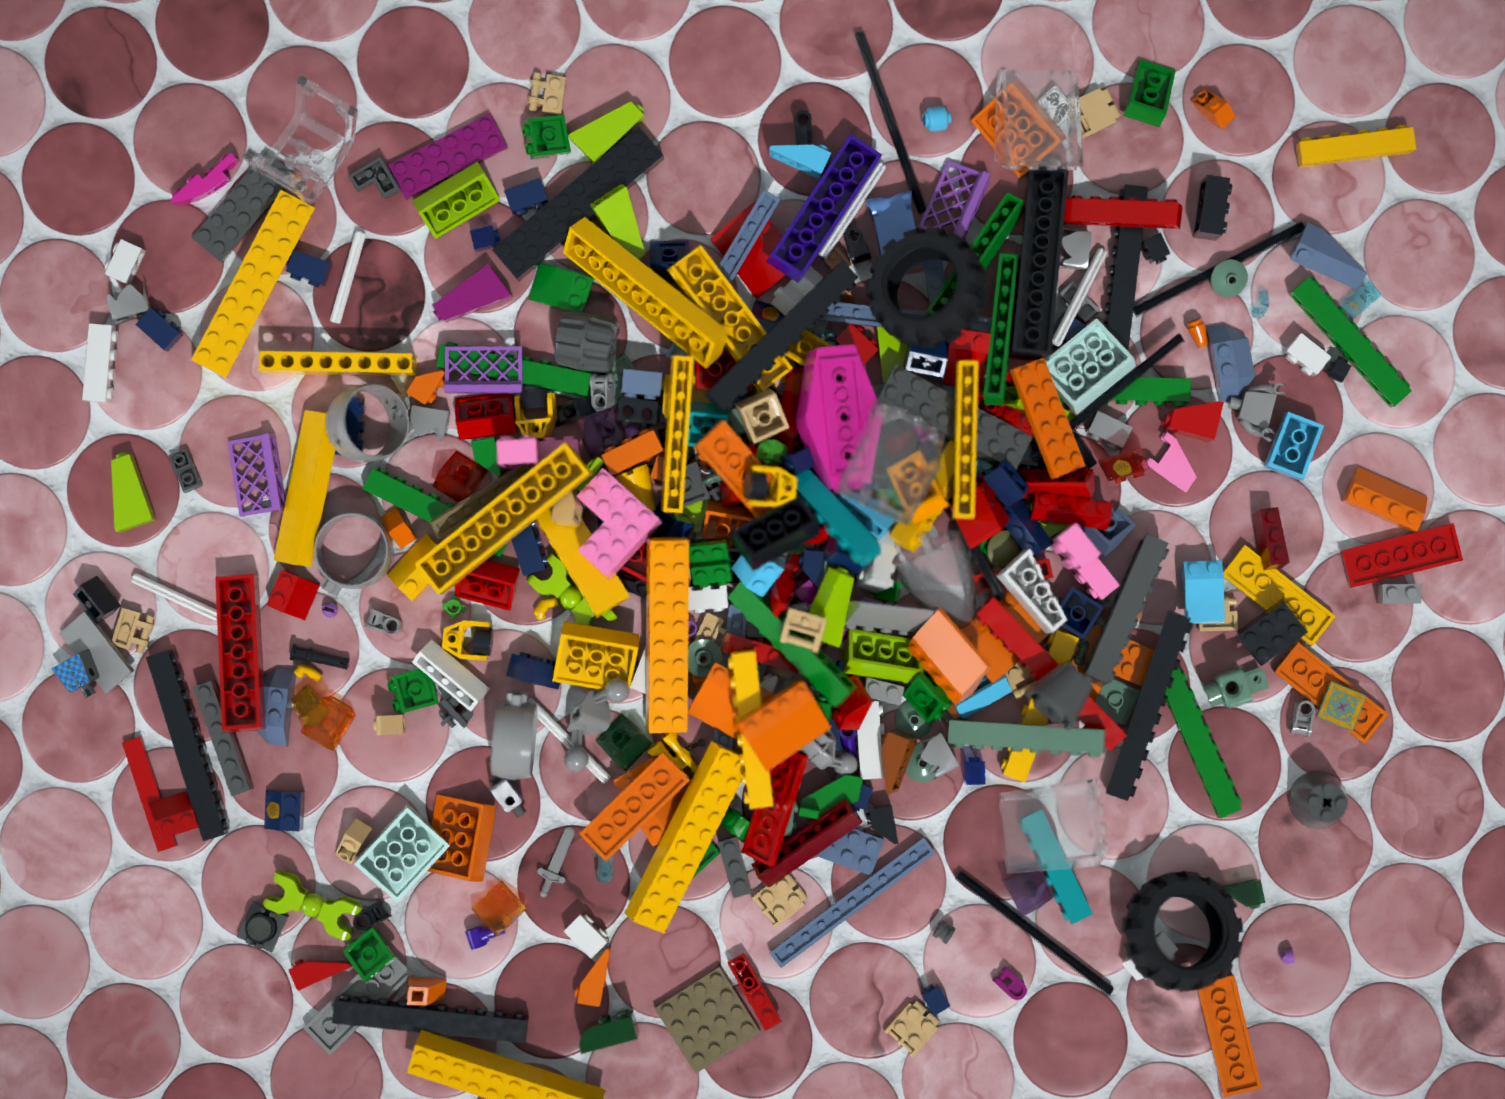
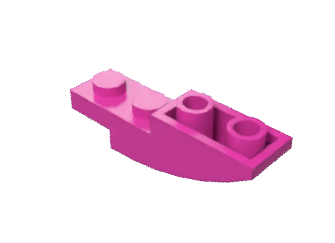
[170,153,240,206]

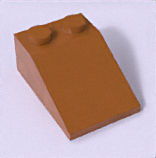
[881,729,918,795]

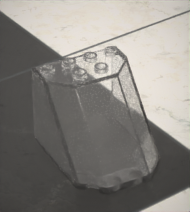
[836,401,945,525]

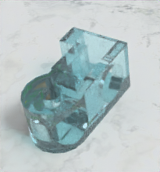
[593,849,613,883]

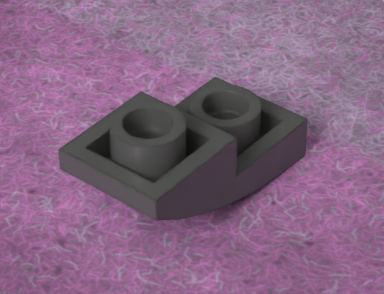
[169,448,203,493]

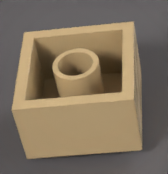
[735,388,789,444]

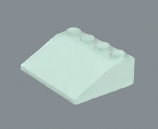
[1046,318,1136,415]
[354,803,450,903]

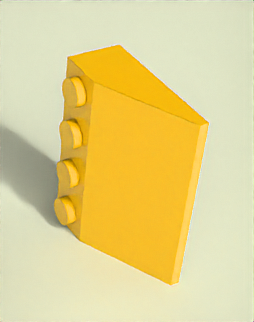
[552,621,640,690]

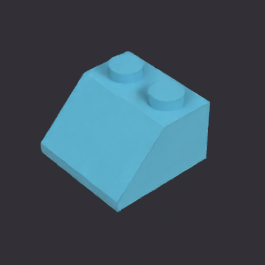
[732,555,785,597]

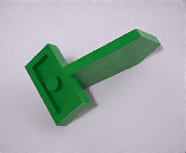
[799,774,863,819]

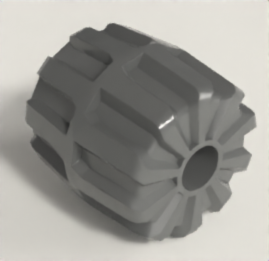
[555,311,620,373]

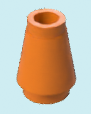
[1187,318,1209,348]

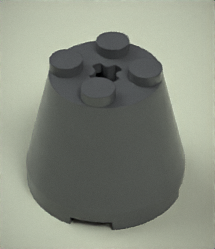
[1024,661,1093,731]
[1289,771,1348,829]

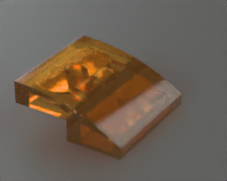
[472,880,527,937]

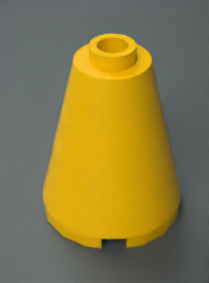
[614,464,656,513]

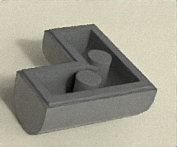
[348,156,401,199]

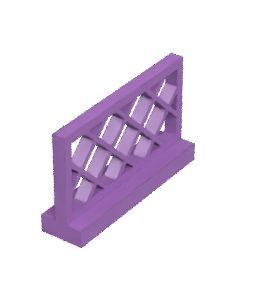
[918,160,991,240]
[444,346,523,394]
[228,433,286,517]

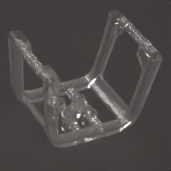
[243,75,358,206]

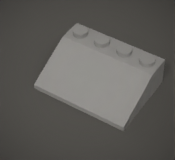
[844,601,933,635]

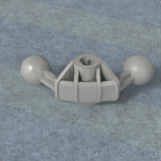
[564,678,630,772]
[798,729,858,776]

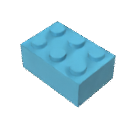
[1264,412,1324,481]

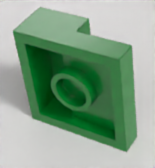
[522,115,571,159]
[689,540,733,588]
[387,669,439,714]
[902,673,952,723]
[343,927,396,982]

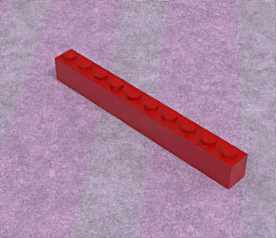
[975,595,1127,751]

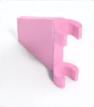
[1143,432,1197,493]

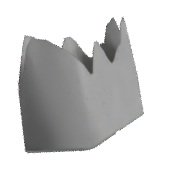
[1060,228,1092,271]
[106,282,151,322]
[408,405,450,441]
[914,732,959,780]

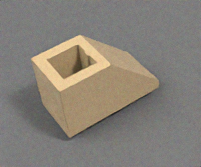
[373,714,405,735]
[335,819,372,864]

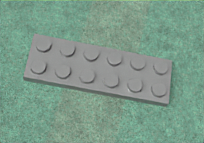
[303,950,414,1055]

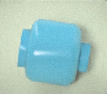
[922,106,951,132]

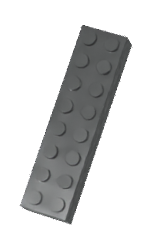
[877,364,1032,470]
[1082,533,1169,687]

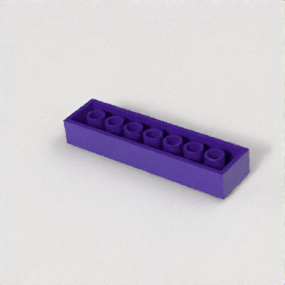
[766,133,882,283]

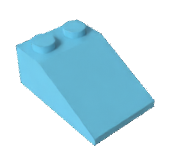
[769,144,831,180]
[1180,560,1225,623]

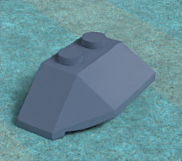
[1206,324,1255,402]
[256,668,296,746]

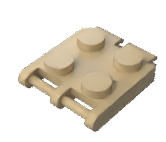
[1069,88,1121,139]
[751,874,808,928]
[884,1000,940,1057]

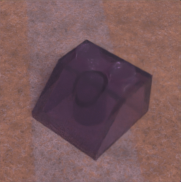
[1002,863,1054,917]

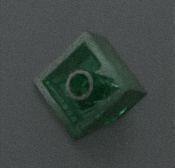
[595,713,653,771]

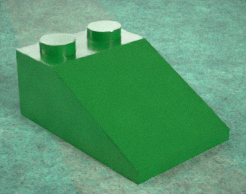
[1123,59,1176,127]
[528,263,595,313]

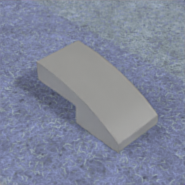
[1059,281,1100,324]

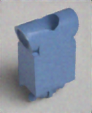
[865,191,920,266]

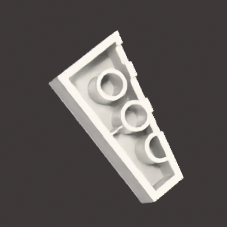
[856,520,899,593]
[996,549,1067,634]
[688,584,728,613]

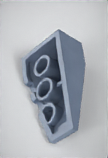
[1289,222,1367,290]
[1079,497,1136,556]

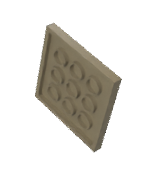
[654,966,761,1074]

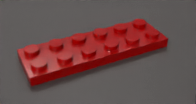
[1341,523,1463,588]
[741,751,809,867]

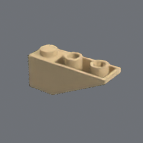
[550,488,583,526]

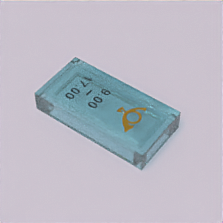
[1339,281,1382,321]

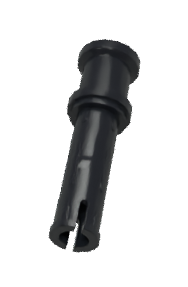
[290,643,350,670]

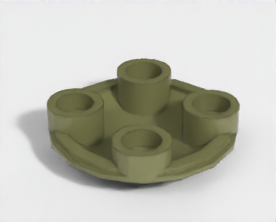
[987,530,1022,568]

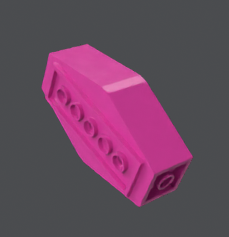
[795,345,882,494]

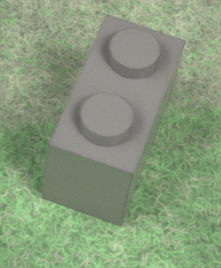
[1086,411,1133,450]
[1377,584,1421,604]
[864,677,904,706]

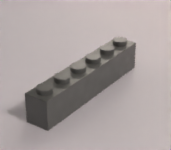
[192,680,254,796]

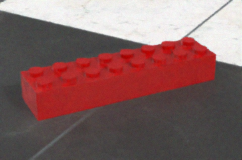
[215,574,266,733]

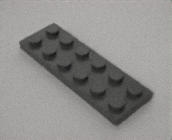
[192,151,296,263]

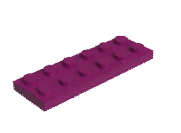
[388,113,508,200]

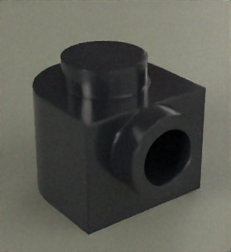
[1326,356,1352,383]

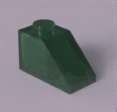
[1220,878,1266,909]

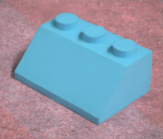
[951,675,1012,720]

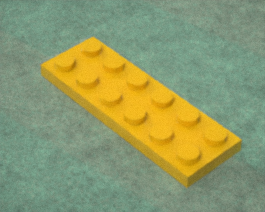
[1223,545,1336,646]

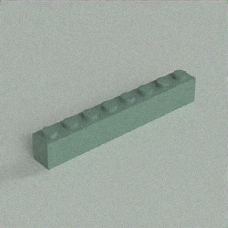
[948,720,1106,757]

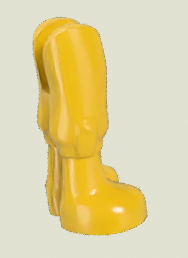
[647,732,698,786]

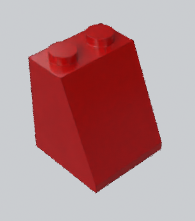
[1162,401,1224,442]
[949,481,1010,549]

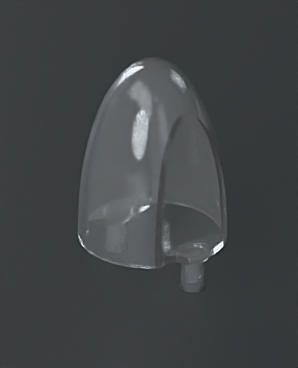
[892,530,977,629]

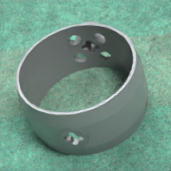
[325,384,410,463]
[314,512,394,597]
[491,690,537,780]

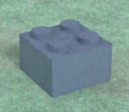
[621,369,662,400]

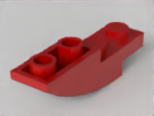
[977,393,1034,438]
[769,553,800,618]
[727,953,782,1031]

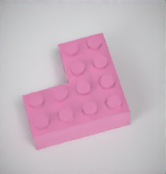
[497,435,581,469]
[577,468,662,580]
[1050,523,1120,600]

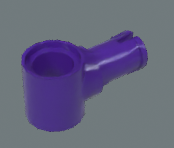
[839,730,857,757]
[465,923,505,950]

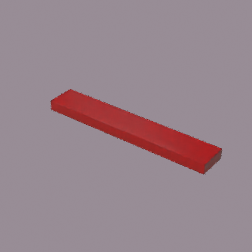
[122,736,178,852]

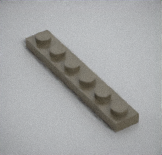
[429,463,531,539]

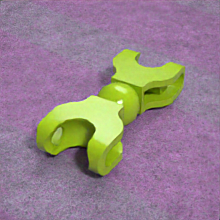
[526,553,618,626]
[263,870,363,941]

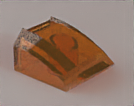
[300,696,356,751]

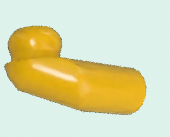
[534,597,559,620]
[293,664,323,683]

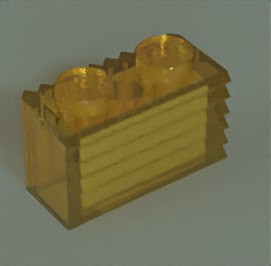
[291,684,330,727]

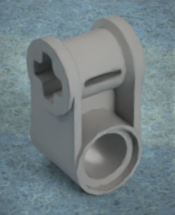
[590,373,615,411]
[364,608,403,635]
[1289,699,1315,737]

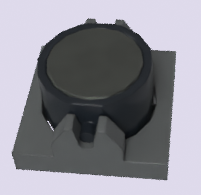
[237,901,289,953]

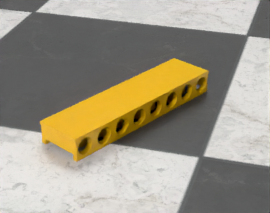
[667,245,793,393]
[258,351,418,377]
[273,410,338,567]
[536,506,630,619]

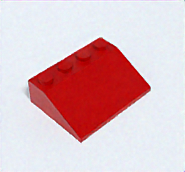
[710,201,787,299]

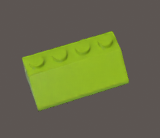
[412,162,500,239]
[842,629,923,684]

